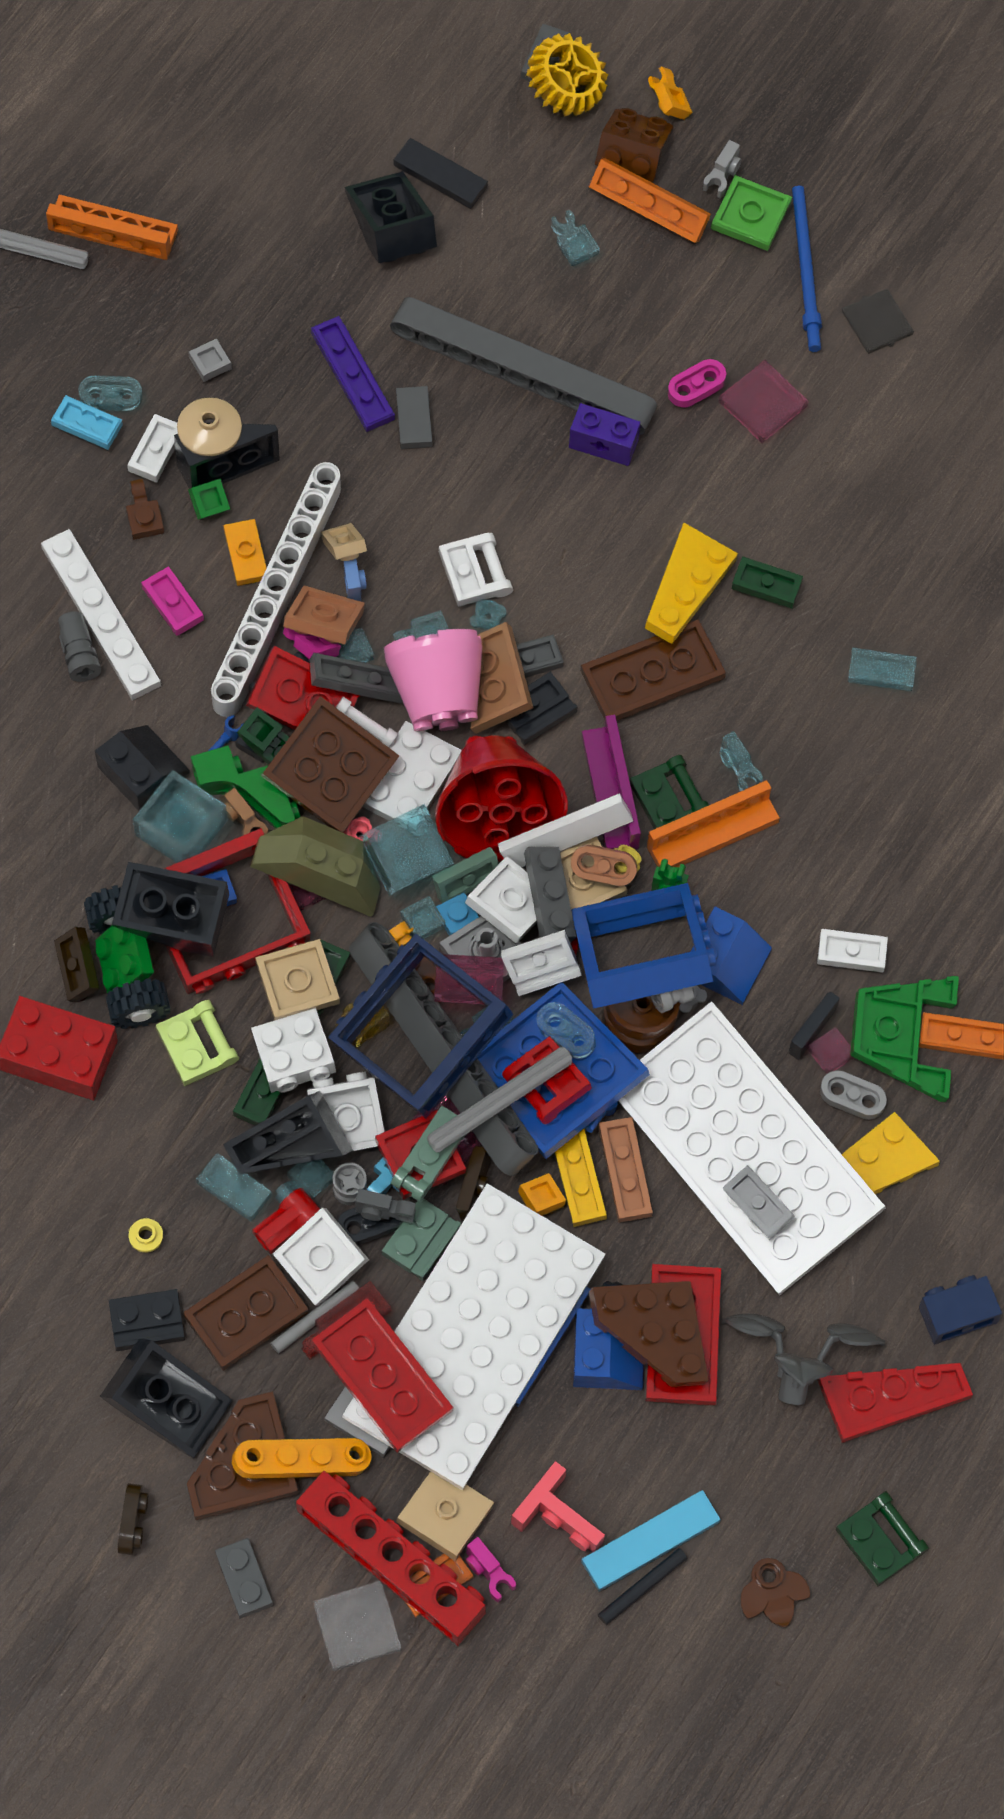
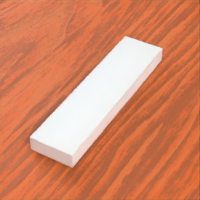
[498,793,633,867]

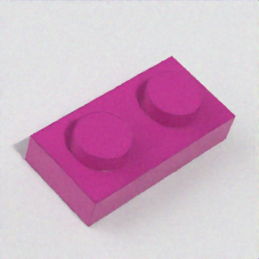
[141,566,204,636]

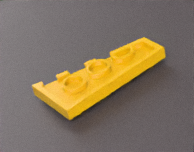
[645,523,738,644]

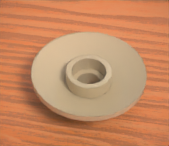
[177,398,242,456]

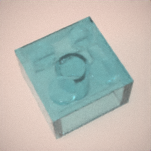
[133,770,228,863]
[360,804,454,896]

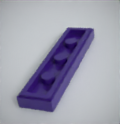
[311,316,395,432]

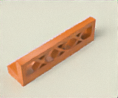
[46,194,178,260]
[647,780,780,867]

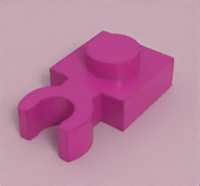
[283,627,341,659]

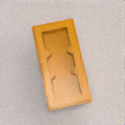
[223,519,267,586]

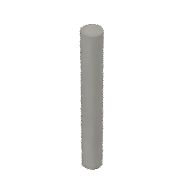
[270,1280,360,1354]

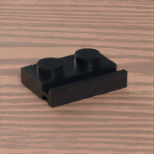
[506,671,578,745]
[108,1289,185,1351]

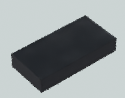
[789,991,840,1060]

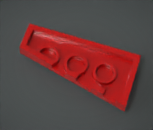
[817,1363,973,1443]

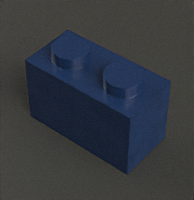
[919,1275,1002,1345]

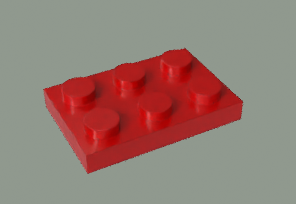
[245,646,359,730]

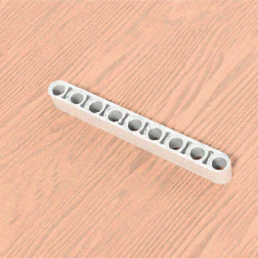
[211,462,341,717]

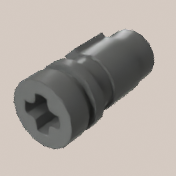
[58,611,101,682]

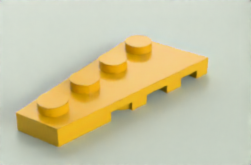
[841,1112,940,1195]

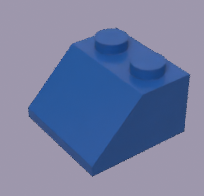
[690,907,772,1005]
[573,1308,643,1390]

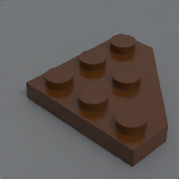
[589,1281,709,1387]
[187,1391,298,1520]

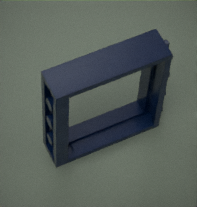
[328,934,513,1119]

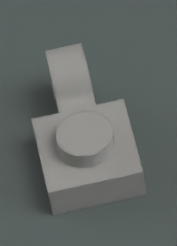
[703,140,742,198]

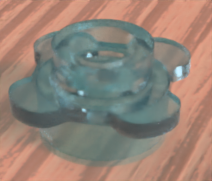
[470,599,506,630]

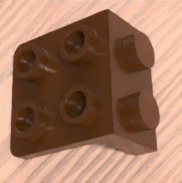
[595,108,673,182]

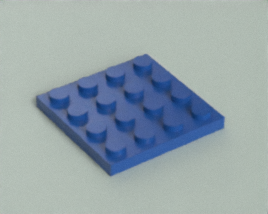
[477,982,650,1159]

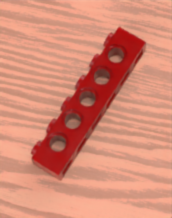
[296,1471,486,1646]

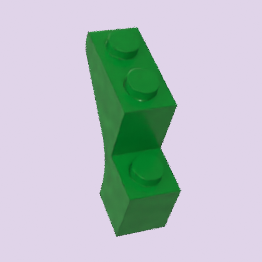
[191,745,300,829]

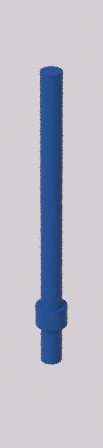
[792,186,822,352]

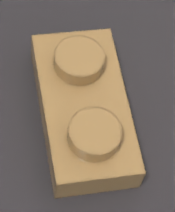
[321,523,367,561]

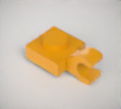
[648,66,693,120]

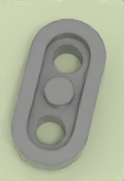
[820,1070,887,1120]

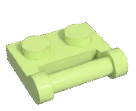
[156,1000,239,1086]

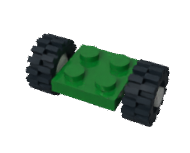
[84,885,171,1029]

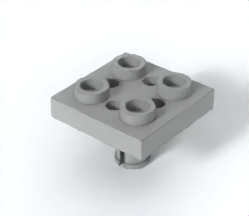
[439,916,522,991]

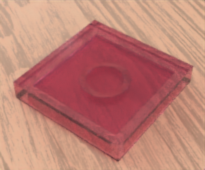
[719,360,808,443]

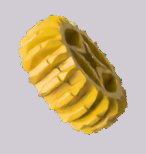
[526,33,609,116]

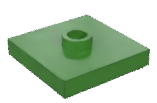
[711,175,792,251]

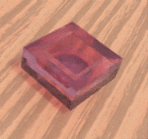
[807,1027,854,1074]

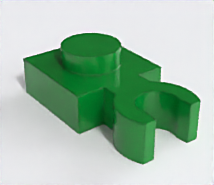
[651,859,689,891]

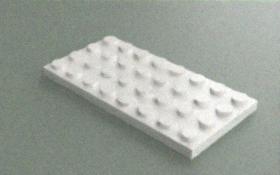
[618,1001,886,1296]
[342,1183,606,1490]

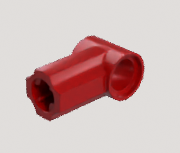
[252,1187,320,1254]

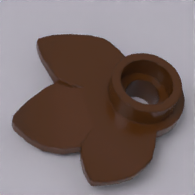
[741,1558,810,1628]

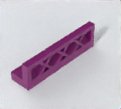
[581,715,641,850]

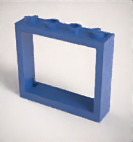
[571,883,716,1009]

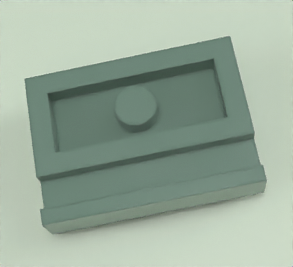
[382,1199,462,1281]

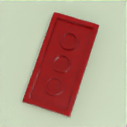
[646,1264,721,1406]
[311,1298,454,1453]

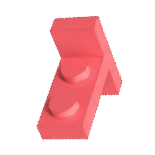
[511,1461,605,1552]

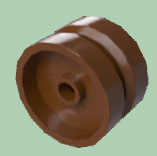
[602,996,680,1053]

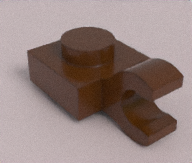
[126,479,164,540]

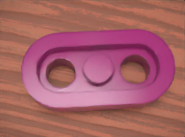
[668,359,726,407]

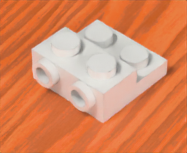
[251,1008,336,1093]
[307,1071,384,1151]

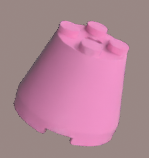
[384,629,483,731]

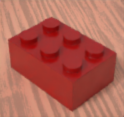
[0,996,118,1101]

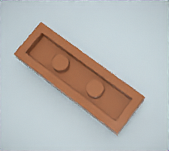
[598,1117,653,1223]

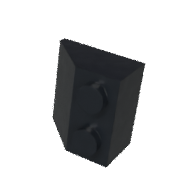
[95,725,190,812]

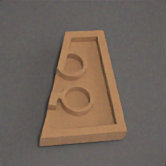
[470,622,533,734]

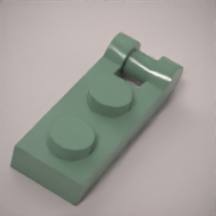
[391,1105,465,1202]

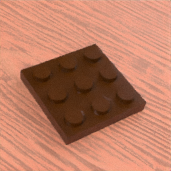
[261,696,399,833]

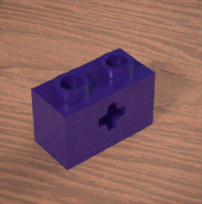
[569,403,641,466]

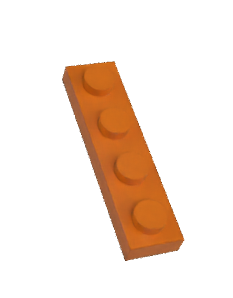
[589,158,711,243]

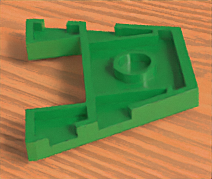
[850,976,959,1103]

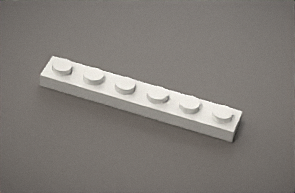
[41,529,161,701]

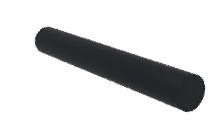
[598,1548,688,1626]

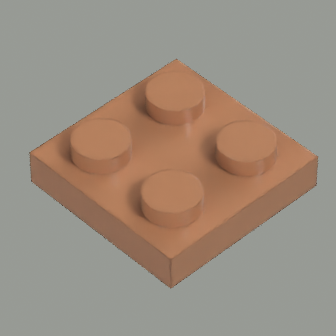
[283,586,365,644]

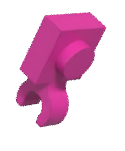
[466,1537,516,1602]

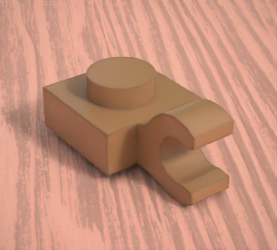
[220,787,268,836]

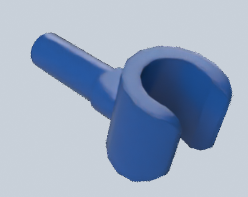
[208,715,244,751]
[585,1101,618,1133]

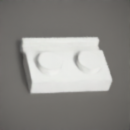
[501,930,582,996]

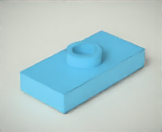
[51,395,123,450]

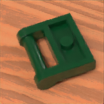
[630,755,709,829]
[836,1491,929,1586]

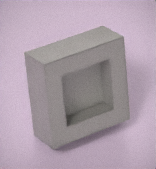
[189,338,232,382]

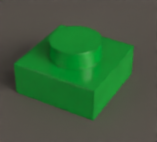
[188,479,230,520]

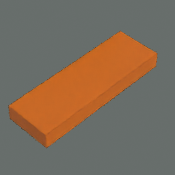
[919,1012,1004,1060]

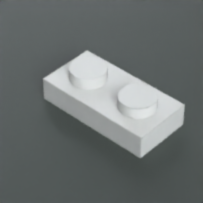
[127,414,178,483]
[817,929,888,973]

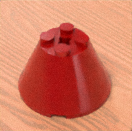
[435,735,568,862]

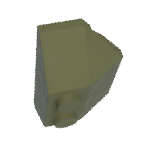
[250,816,381,917]

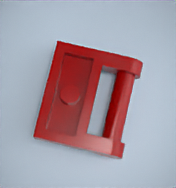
[502,1036,592,1124]

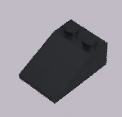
[345,171,437,263]
[174,423,280,489]
[112,862,229,957]
[100,1339,232,1458]

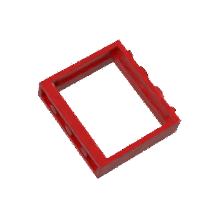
[164,828,311,994]

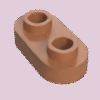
[571,844,637,886]

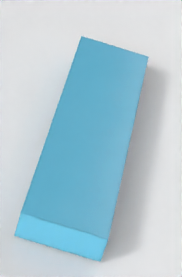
[581,1490,721,1592]

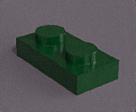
[731,556,803,609]

